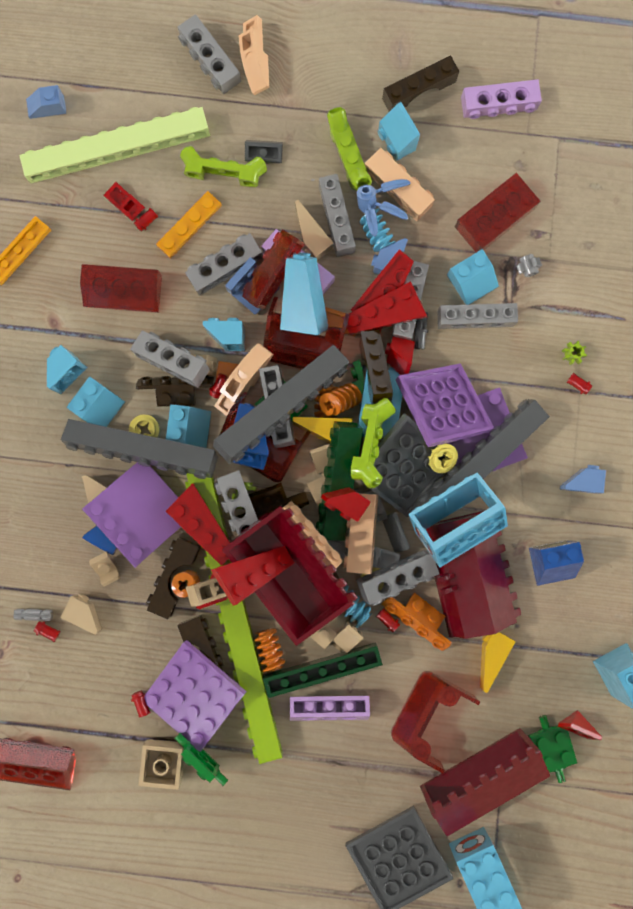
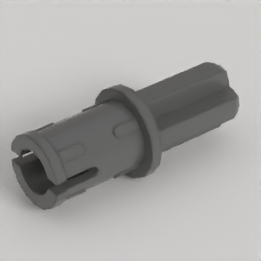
[414,311,428,350]

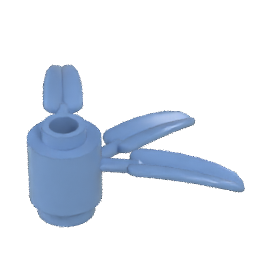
[357,179,410,237]

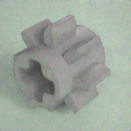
[517,254,542,277]

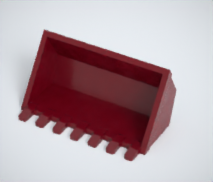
[222,506,358,646]
[426,510,521,639]
[420,728,550,837]

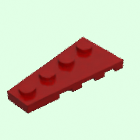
[351,249,414,333]
[342,281,428,335]
[165,483,230,566]
[211,546,295,606]

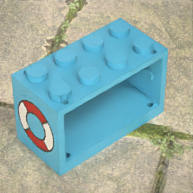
[409,472,508,567]
[448,827,522,909]

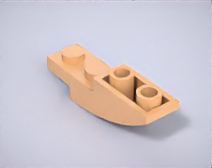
[239,15,269,95]
[215,343,274,417]

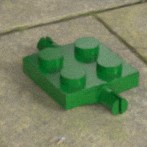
[528,715,578,783]
[174,733,228,786]

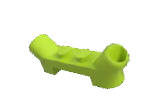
[327,107,372,191]
[180,146,267,187]
[351,398,396,488]

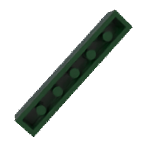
[315,421,363,541]
[263,642,383,698]

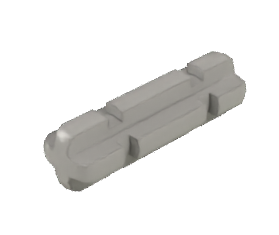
[14,609,53,621]

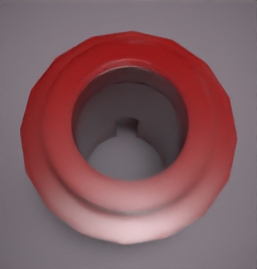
[134,208,158,232]
[566,372,593,395]
[209,373,229,399]
[375,608,400,633]
[33,621,61,642]
[131,690,151,718]

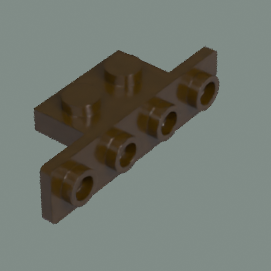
[136,375,214,407]
[236,483,309,529]

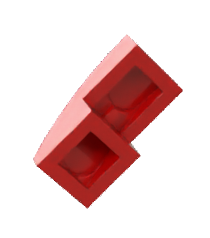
[103,182,145,221]

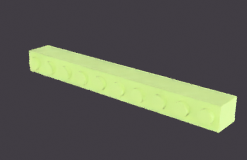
[19,107,210,183]

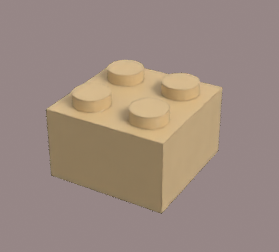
[139,739,184,790]

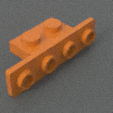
[382,593,452,651]

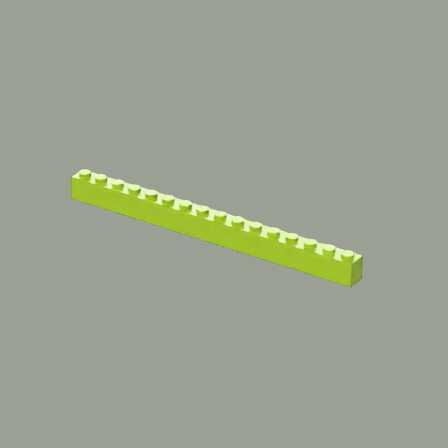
[185,473,283,764]

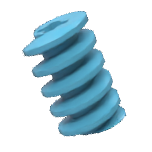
[359,209,396,252]
[343,585,372,628]

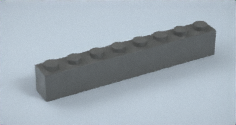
[213,345,350,464]
[417,399,550,506]
[61,419,218,479]

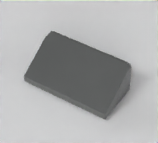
[245,140,283,163]
[382,512,410,552]

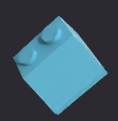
[377,102,420,161]
[447,249,499,305]
[47,345,88,394]
[66,376,125,427]
[166,404,212,448]

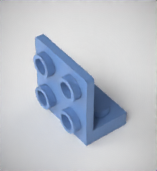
[225,257,280,315]

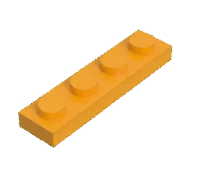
[156,191,222,259]
[0,216,51,286]

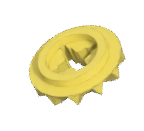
[129,415,160,438]
[428,443,458,473]

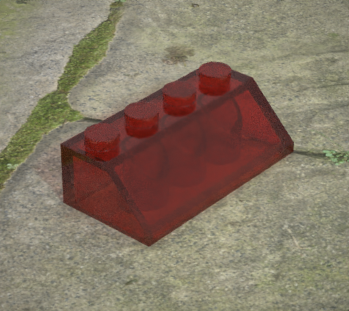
[242,229,305,310]
[80,264,162,313]
[0,738,76,791]

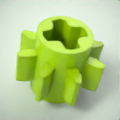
[562,341,587,365]

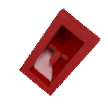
[558,710,602,740]

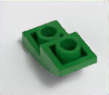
[350,360,364,395]

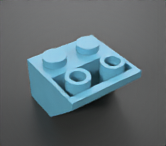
[203,318,245,351]

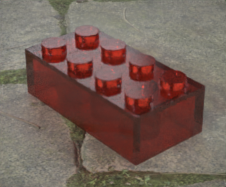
[454,172,541,253]

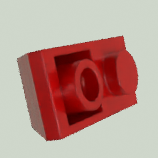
[321,487,371,522]

